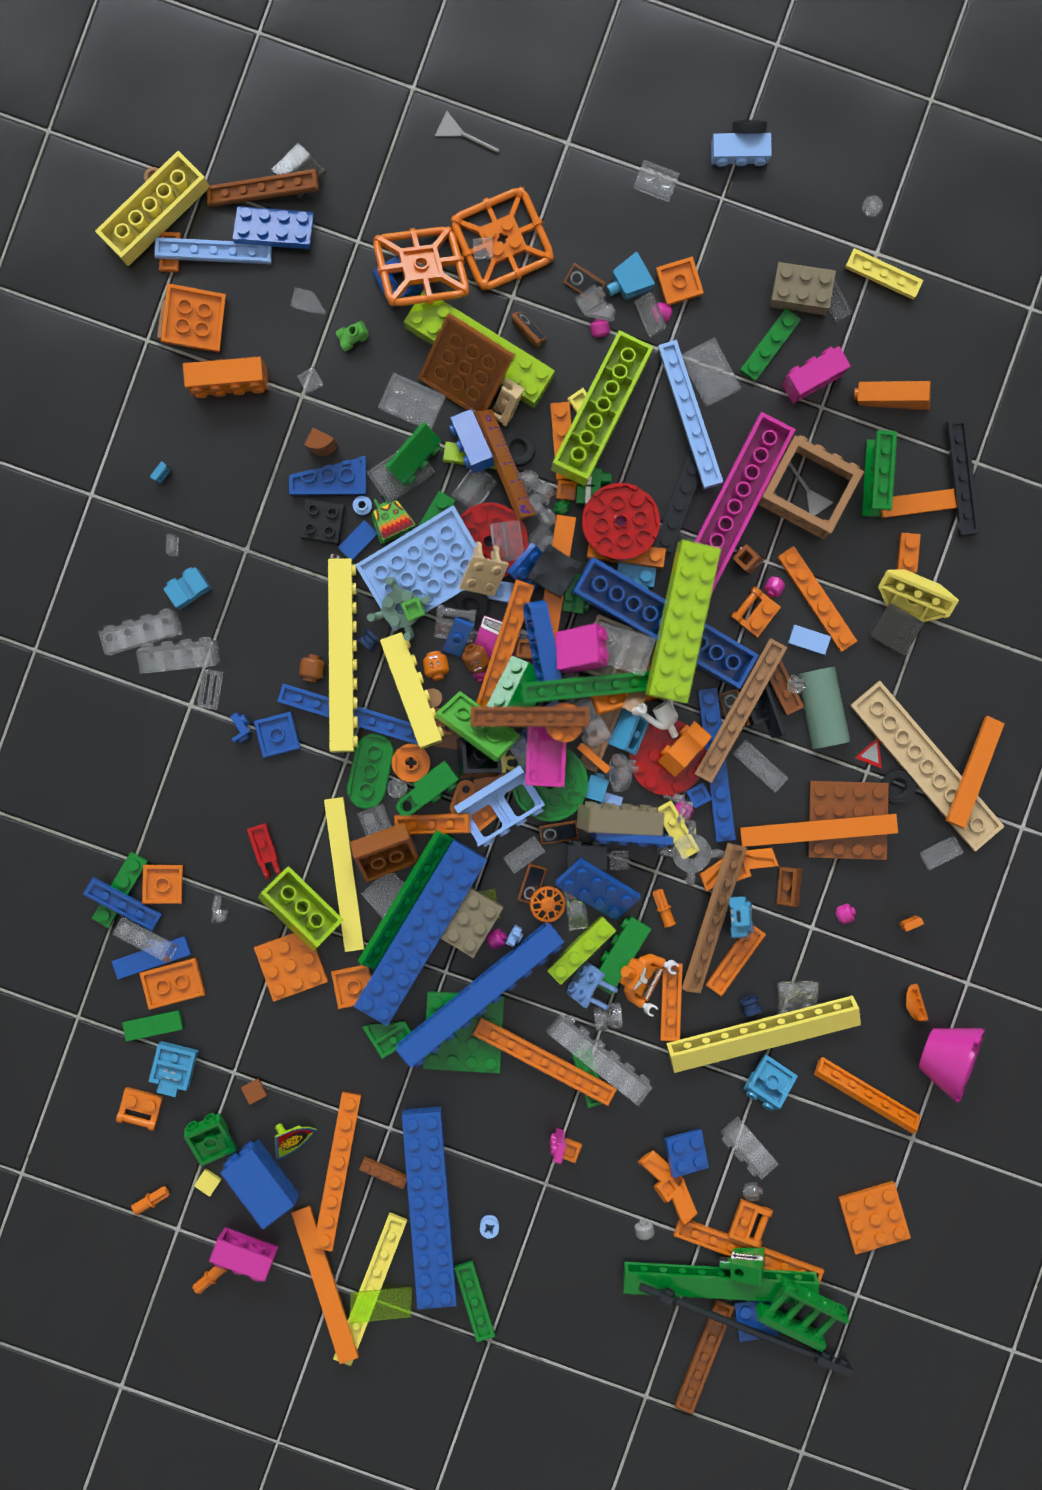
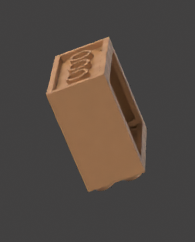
[758,435,864,539]

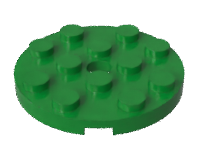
[512,748,589,821]

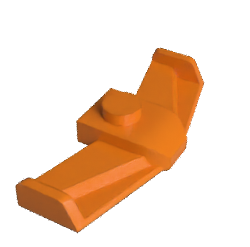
[700,848,779,892]
[637,1150,698,1226]

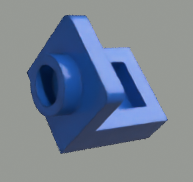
[230,712,252,744]

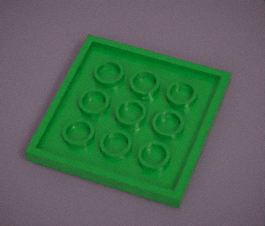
[423,991,504,1073]

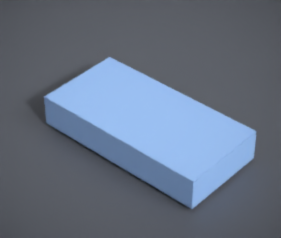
[788,625,831,655]

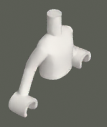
[632,700,679,738]

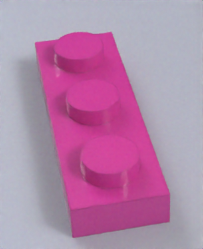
[549,1128,566,1164]

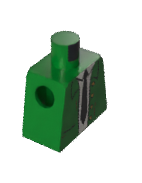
[720,1248,765,1286]

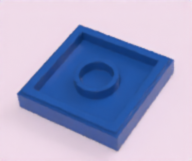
[254,712,301,758]

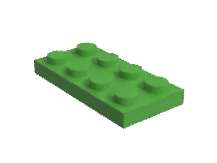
[435,691,521,762]

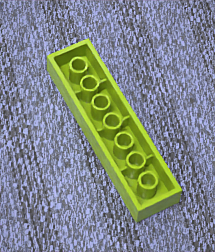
[404,290,555,408]
[551,330,654,487]
[645,540,721,703]

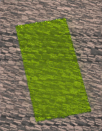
[350,1287,412,1323]

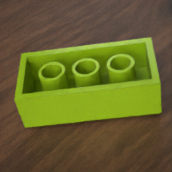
[258,866,344,952]

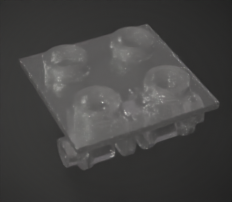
[517,470,556,505]
[777,980,819,1015]

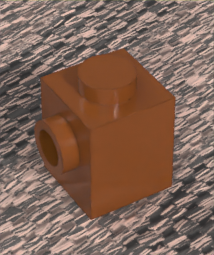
[733,544,764,574]

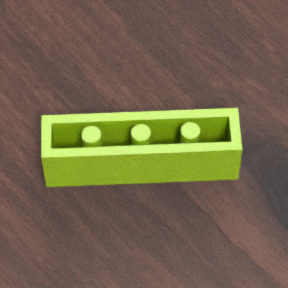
[547,915,616,985]

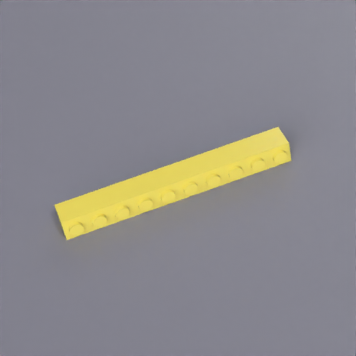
[328,559,358,753]
[667,996,861,1073]

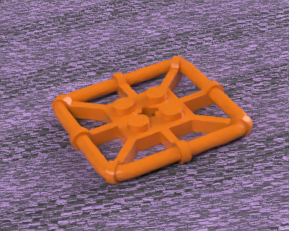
[450,187,555,291]
[373,226,469,307]

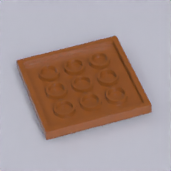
[418,313,516,414]
[808,781,889,860]

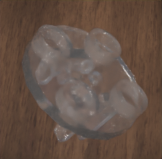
[606,754,639,792]

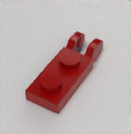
[247,823,281,879]

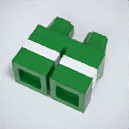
[576,468,612,506]

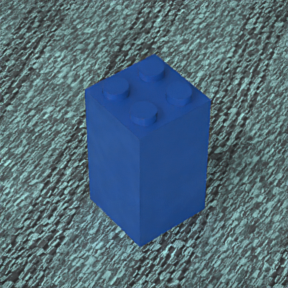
[220,1139,300,1229]

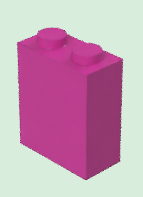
[555,624,609,674]

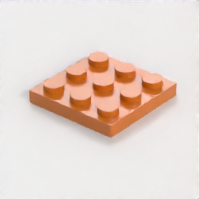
[161,283,226,353]
[254,933,328,1002]
[838,1181,911,1254]

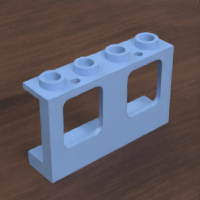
[454,766,545,847]

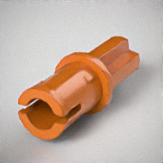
[652,889,676,928]
[131,1186,170,1215]
[192,1266,228,1294]

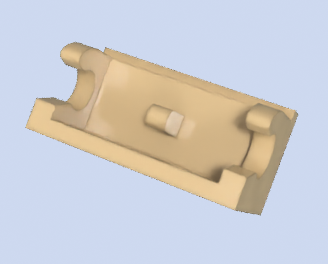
[493,378,525,426]

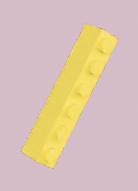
[380,632,444,750]

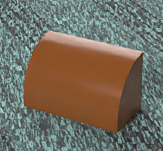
[304,428,338,457]

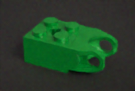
[396,761,460,816]

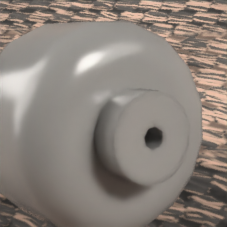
[634,1219,655,1241]

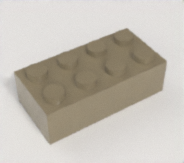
[577,801,665,836]

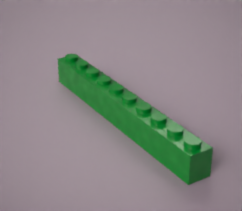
[623,1262,819,1303]

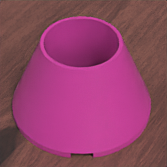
[919,1028,985,1103]

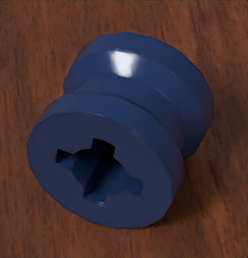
[357,628,380,652]
[739,995,762,1017]

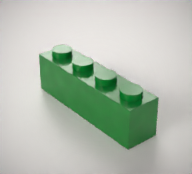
[596,915,651,995]

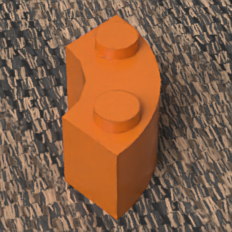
[658,721,712,777]

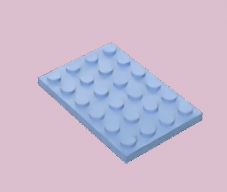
[355,505,484,631]

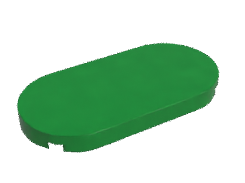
[347,733,394,809]

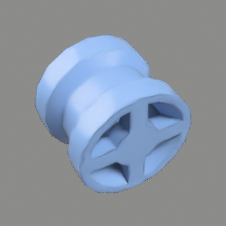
[480,1215,499,1239]

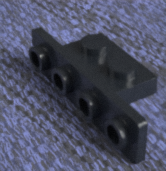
[739,664,785,739]

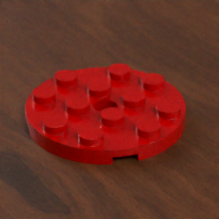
[582,483,660,561]
[461,503,528,578]
[629,720,706,795]

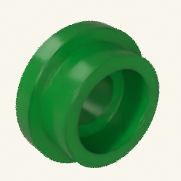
[552,499,571,515]

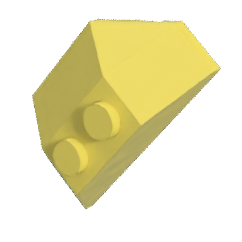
[878,569,959,622]

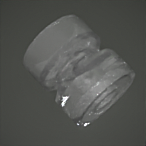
[593,1002,623,1031]

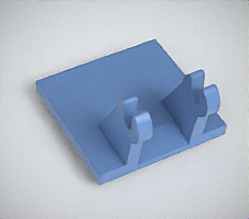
[566,960,619,1010]

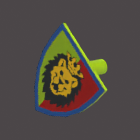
[275,1123,317,1160]

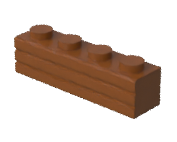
[359,1156,407,1189]

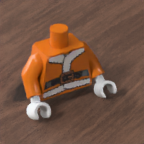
[620,954,679,1017]

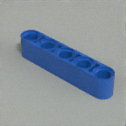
[523,600,562,681]

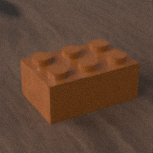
[350,822,419,882]

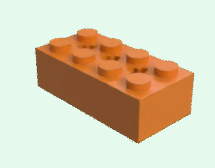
[183,357,269,398]

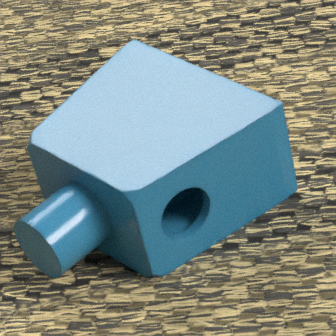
[606,252,655,299]

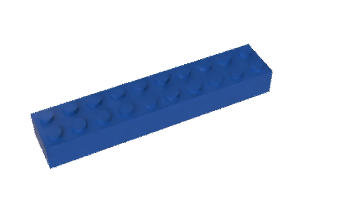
[571,557,759,689]
[354,838,487,1026]
[396,922,564,1068]
[402,1106,457,1309]

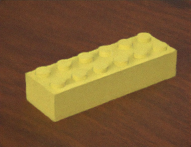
[95,151,210,266]

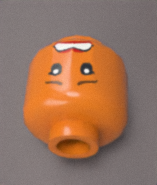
[423,651,449,681]

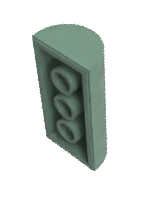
[797,667,850,749]

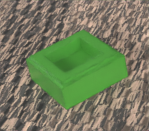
[401,597,427,622]

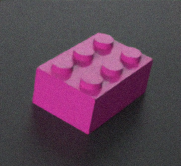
[782,346,851,404]
[209,1227,279,1282]

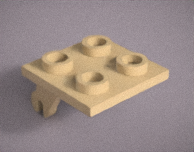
[458,542,509,596]

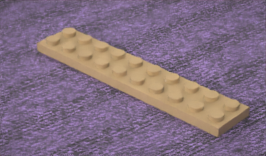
[850,681,1005,851]

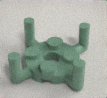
[367,577,433,641]

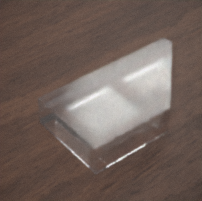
[290,288,326,316]

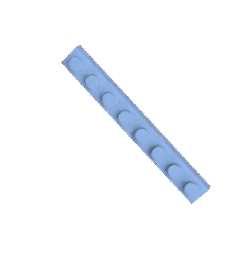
[658,340,723,489]

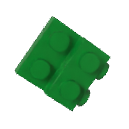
[184,1113,237,1166]

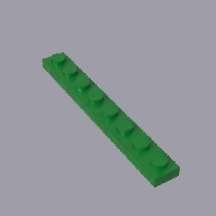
[520,671,650,703]
[358,830,453,969]

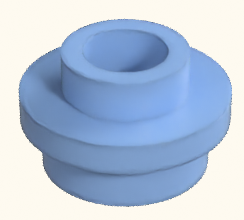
[353,496,372,515]

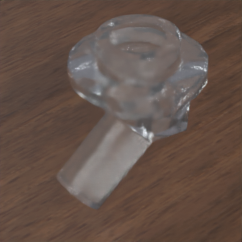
[787,675,806,694]
[211,896,228,924]

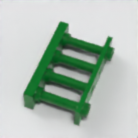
[861,430,897,517]
[756,1276,849,1352]

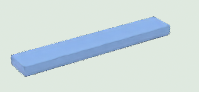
[155,237,272,265]

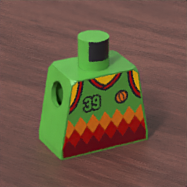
[372,495,415,545]

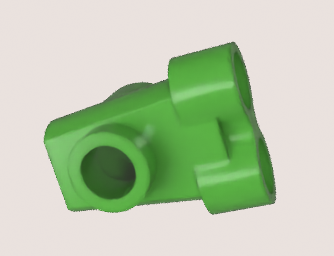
[336,321,369,352]

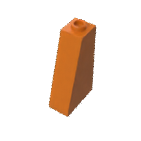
[854,381,931,410]

